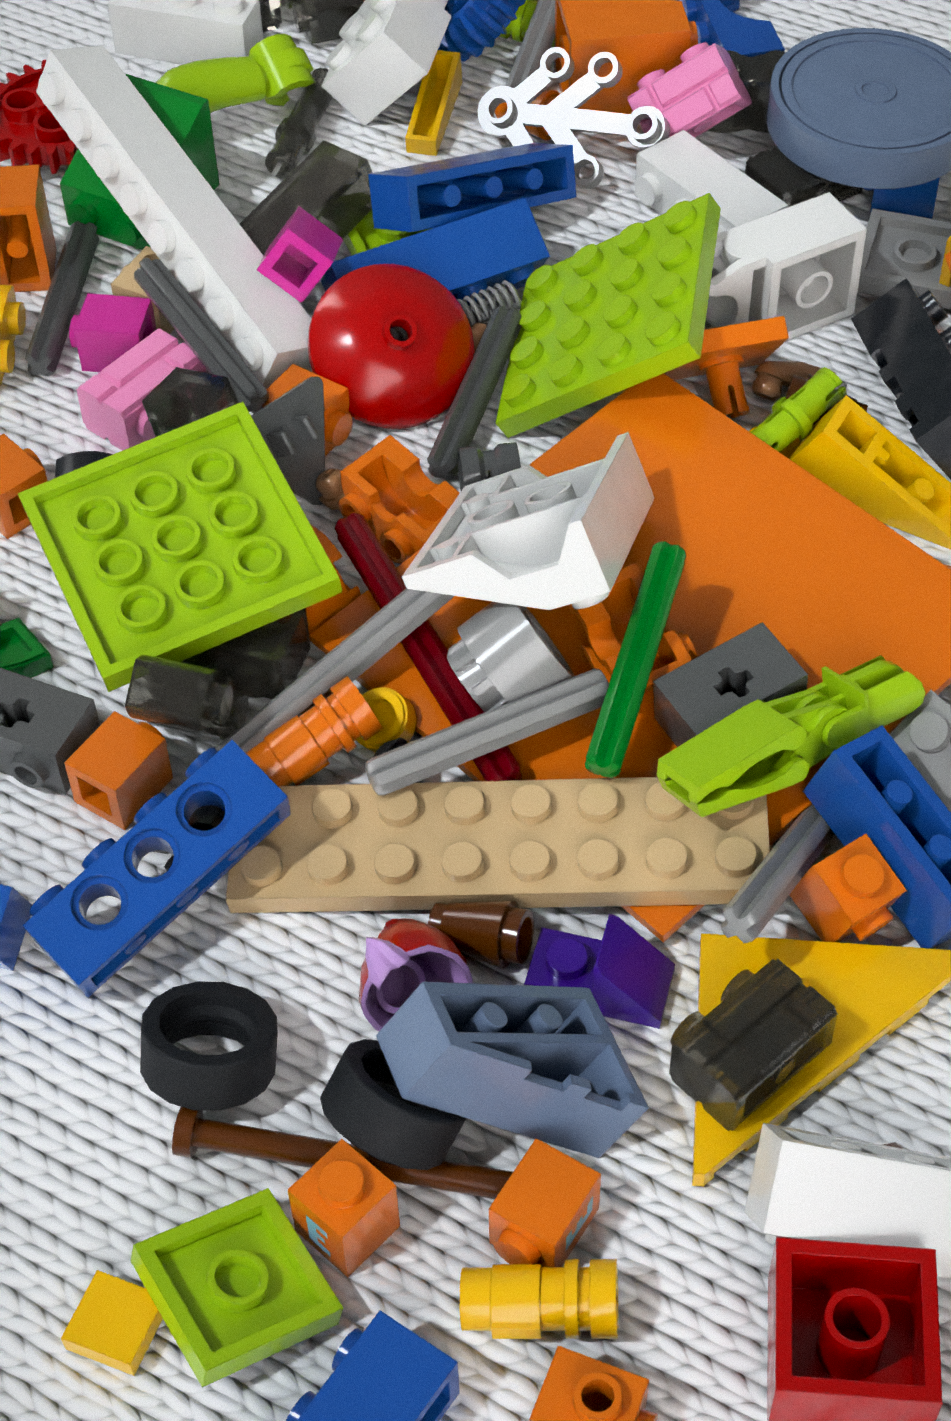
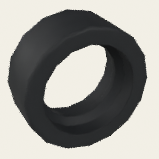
[140,981,278,1111]
[320,1039,466,1170]

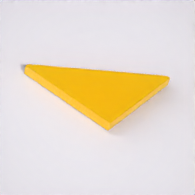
[692,933,951,1187]

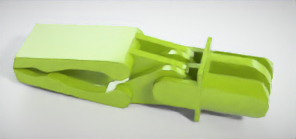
[657,655,926,817]

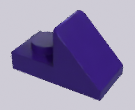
[524,914,675,1029]

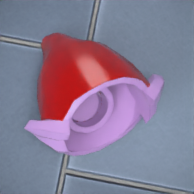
[359,918,473,1031]

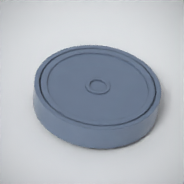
[767,28,951,189]

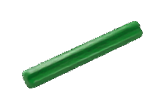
[585,541,686,778]

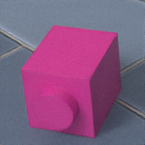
[257,206,343,303]
[69,293,157,372]

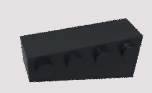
[851,278,951,480]

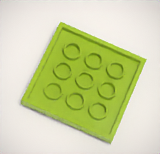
[495,193,721,438]
[17,402,342,692]

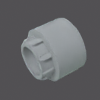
[447,602,575,712]

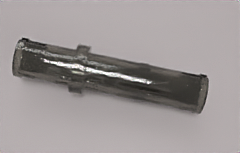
[265,68,333,179]

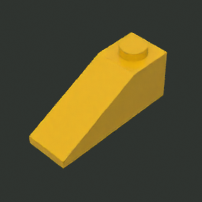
[790,395,951,550]

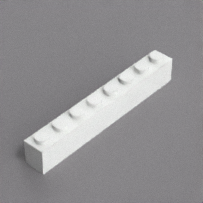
[36,45,313,389]

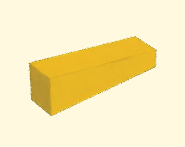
[405,50,463,156]

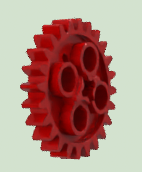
[0,60,78,174]

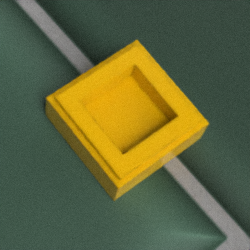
[61,1270,163,1376]

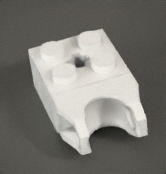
[321,0,452,126]
[705,192,867,341]

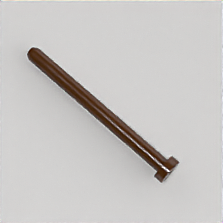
[172,1107,513,1199]

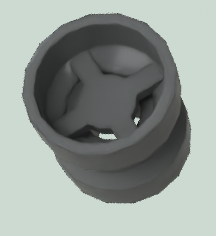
[457,442,521,491]

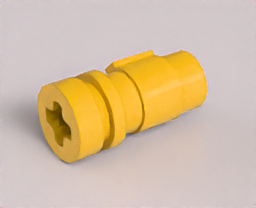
[460,1259,619,1339]

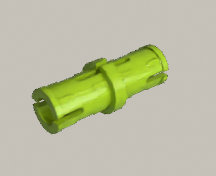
[750,367,847,452]

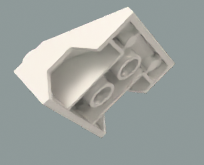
[402,432,655,610]

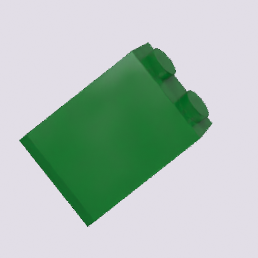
[60,73,220,250]

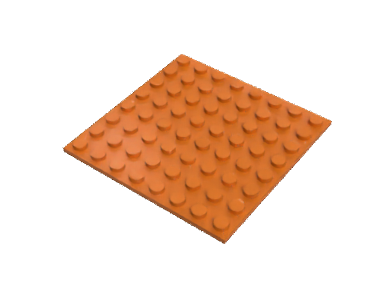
[310,373,951,943]

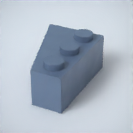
[376,981,649,1158]

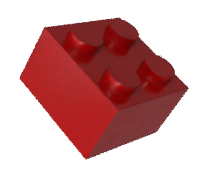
[767,1237,943,1421]

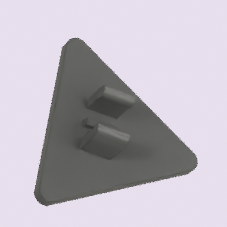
[251,376,325,505]

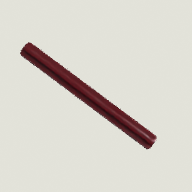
[334,513,522,782]

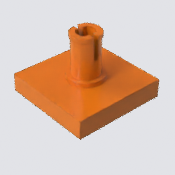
[664,316,789,419]

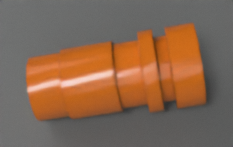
[246,676,383,787]

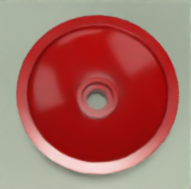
[307,264,474,429]

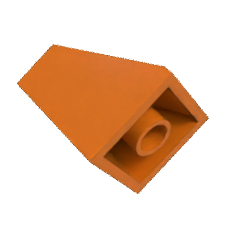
[554,0,698,114]

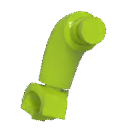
[155,34,316,113]

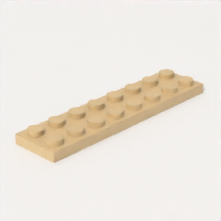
[226,777,770,913]

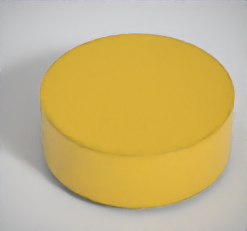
[356,687,417,753]

